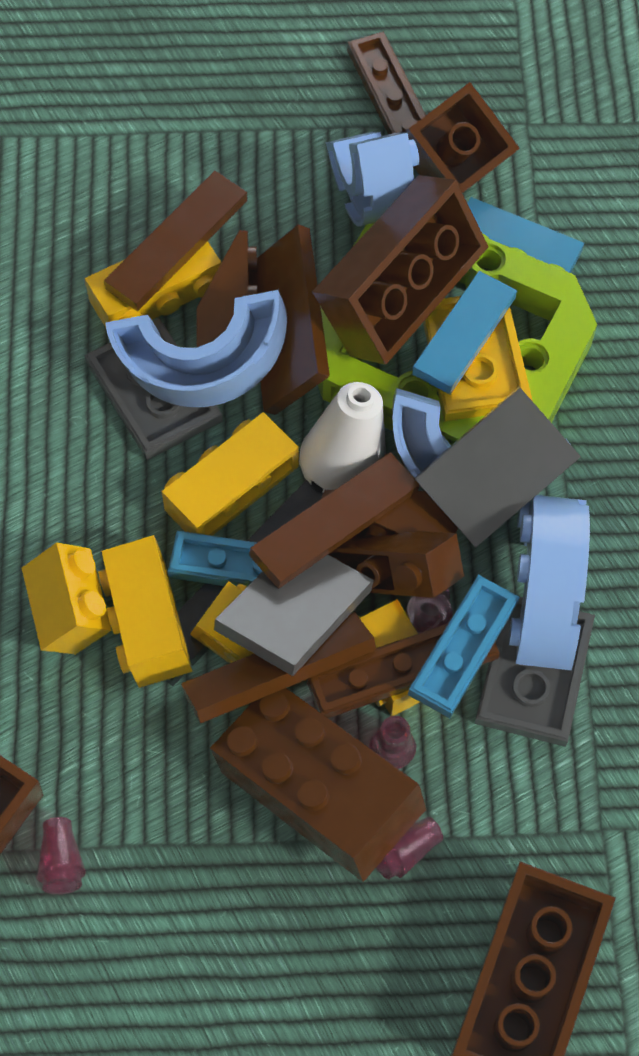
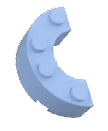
[326,132,419,227]
[105,290,287,407]
[392,388,571,478]
[509,495,590,670]

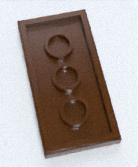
[249,224,330,415]

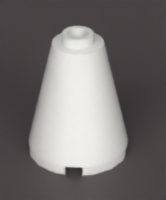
[299,382,386,493]

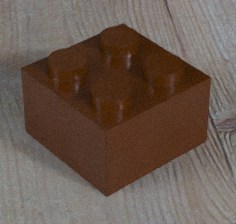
[405,82,520,194]

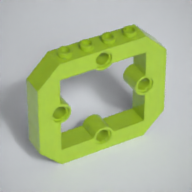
[318,223,597,445]

